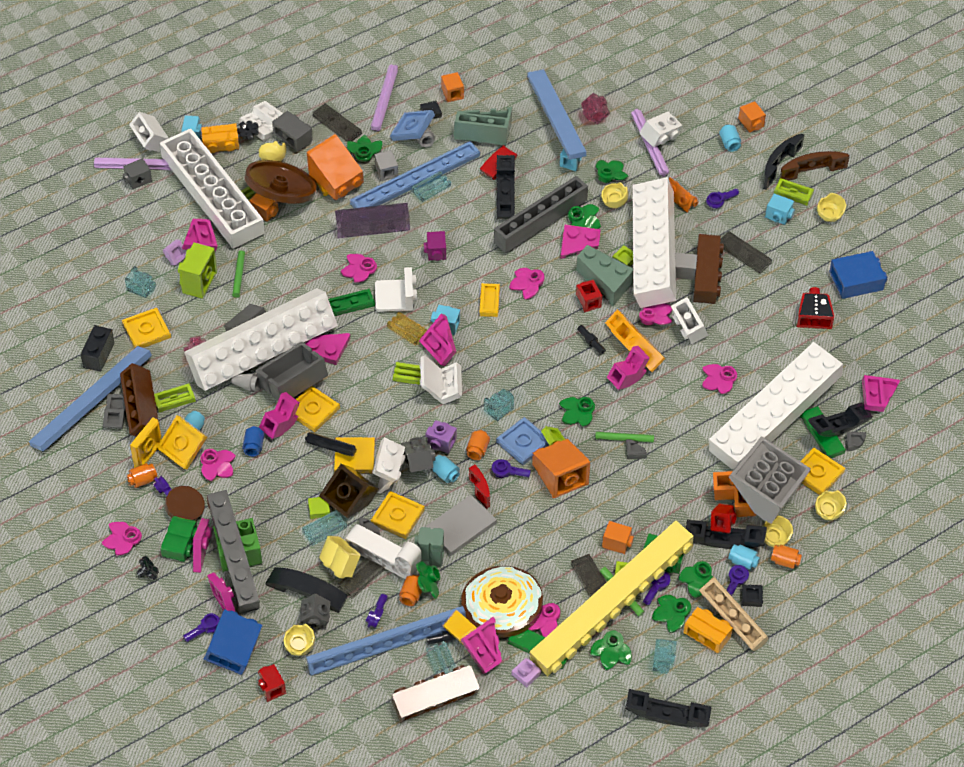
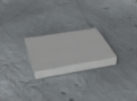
[425,495,497,556]

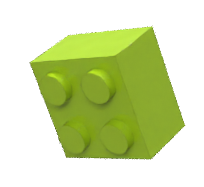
[178,242,217,299]

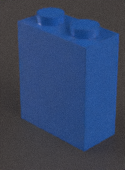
[829,251,887,299]
[203,609,262,675]

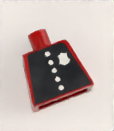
[796,287,834,329]

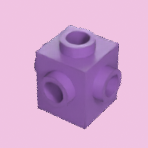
[425,420,457,454]

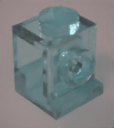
[125,266,156,298]
[484,389,514,422]
[652,639,677,674]

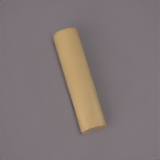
[699,577,769,651]

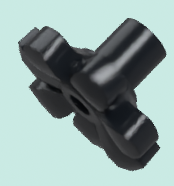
[237,121,259,140]
[137,555,159,580]

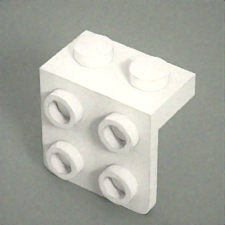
[375,267,417,312]
[420,355,462,404]
[372,437,405,494]

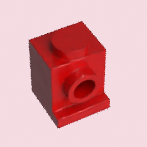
[576,280,602,313]
[711,503,736,533]
[258,664,286,702]

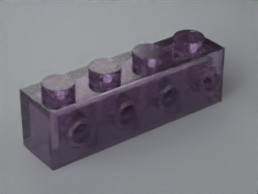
[335,203,410,238]

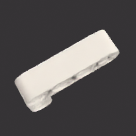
[344,525,421,579]

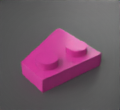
[182,218,218,251]
[560,225,601,259]
[419,313,456,366]
[305,333,351,365]
[862,375,900,412]
[193,518,213,573]
[207,572,236,612]
[460,616,502,674]

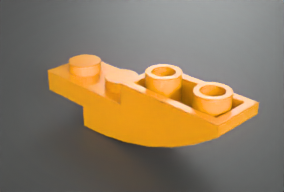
[605,309,665,372]

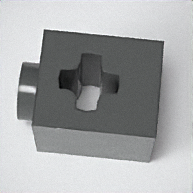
[122,158,152,189]

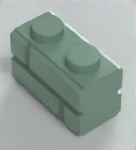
[414,527,444,567]

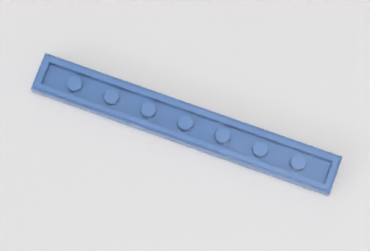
[527,69,586,160]
[350,141,480,215]
[29,346,152,451]
[306,606,466,675]

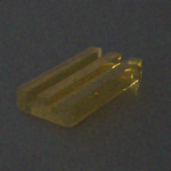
[387,312,427,345]

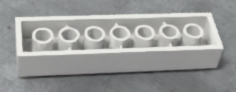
[160,128,265,249]
[633,177,676,308]
[184,288,338,391]
[709,342,843,470]

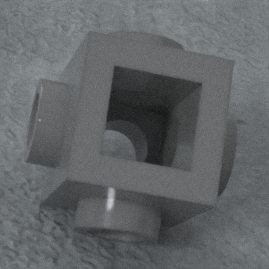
[300,594,330,630]

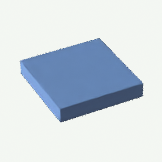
[390,110,435,141]
[496,417,549,465]

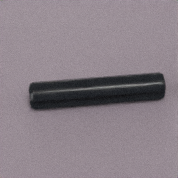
[305,432,357,457]

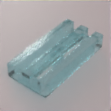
[412,171,451,202]
[302,510,347,546]
[426,641,456,674]

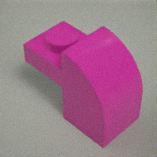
[607,346,650,390]
[259,392,300,439]

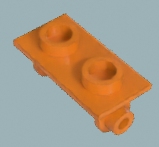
[668,177,699,213]

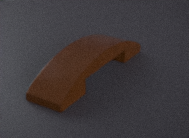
[779,151,850,181]

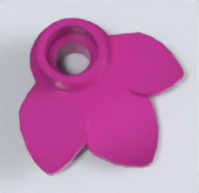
[340,254,377,283]
[509,268,545,300]
[639,303,673,325]
[702,364,737,394]
[200,449,236,481]
[102,522,142,555]
[529,603,561,637]

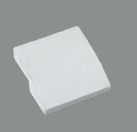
[239,101,283,141]

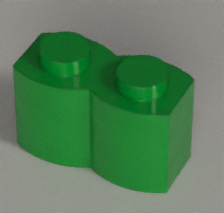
[161,516,197,562]

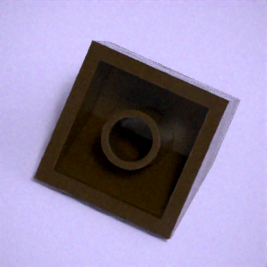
[319,464,379,519]

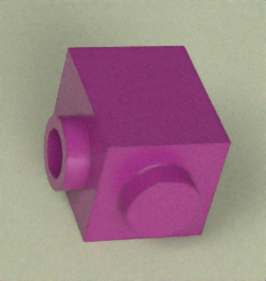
[423,231,446,261]

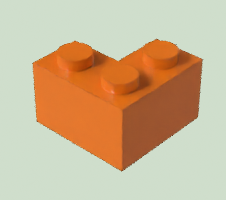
[713,471,756,517]

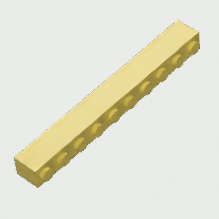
[530,521,693,677]

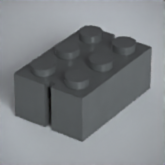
[256,342,328,401]

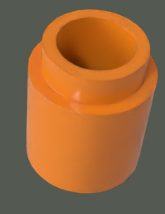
[466,430,490,460]
[126,463,158,488]
[771,545,802,569]
[399,575,422,606]

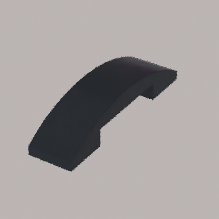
[763,133,804,190]
[496,155,515,219]
[808,402,873,437]
[685,520,767,549]
[265,567,348,613]
[625,689,712,727]

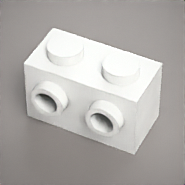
[129,112,169,152]
[639,112,682,147]
[671,297,708,344]

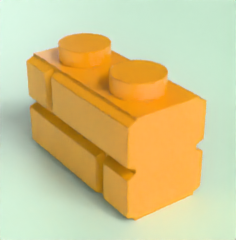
[201,124,239,153]
[683,607,733,653]

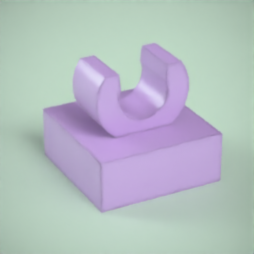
[163,239,186,266]
[512,658,541,687]

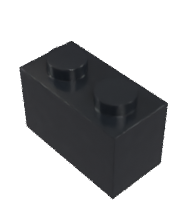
[80,325,115,372]

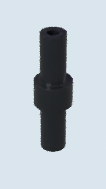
[577,325,606,355]
[426,630,456,645]

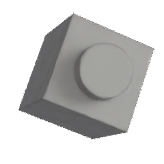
[374,150,398,181]
[675,253,697,280]

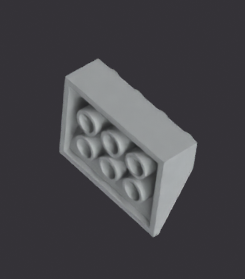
[729,436,811,524]

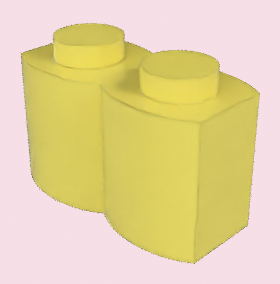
[319,536,360,579]

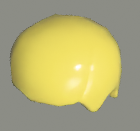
[259,141,286,162]
[601,182,629,209]
[817,193,847,222]
[815,490,847,520]
[763,516,793,547]
[283,624,315,656]

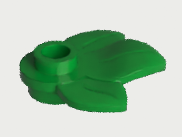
[347,135,382,162]
[596,160,629,183]
[568,204,601,229]
[559,397,595,427]
[416,561,441,599]
[679,561,713,598]
[652,595,692,633]
[591,630,632,671]

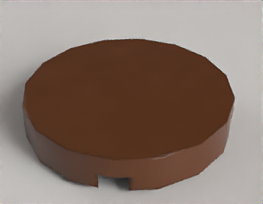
[165,485,205,521]

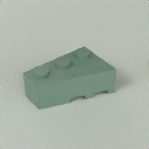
[454,107,512,145]
[576,245,634,306]

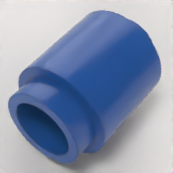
[243,426,265,457]

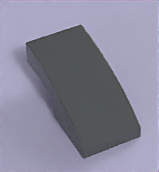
[103,394,126,429]

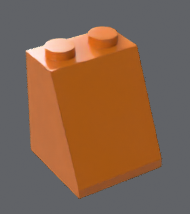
[307,134,364,201]
[532,439,590,499]

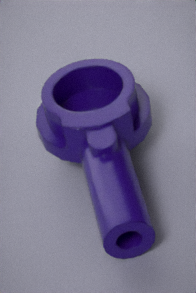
[706,188,739,209]
[492,459,531,478]
[153,475,172,496]
[726,565,749,596]
[643,572,671,605]
[365,594,388,628]
[183,613,220,642]

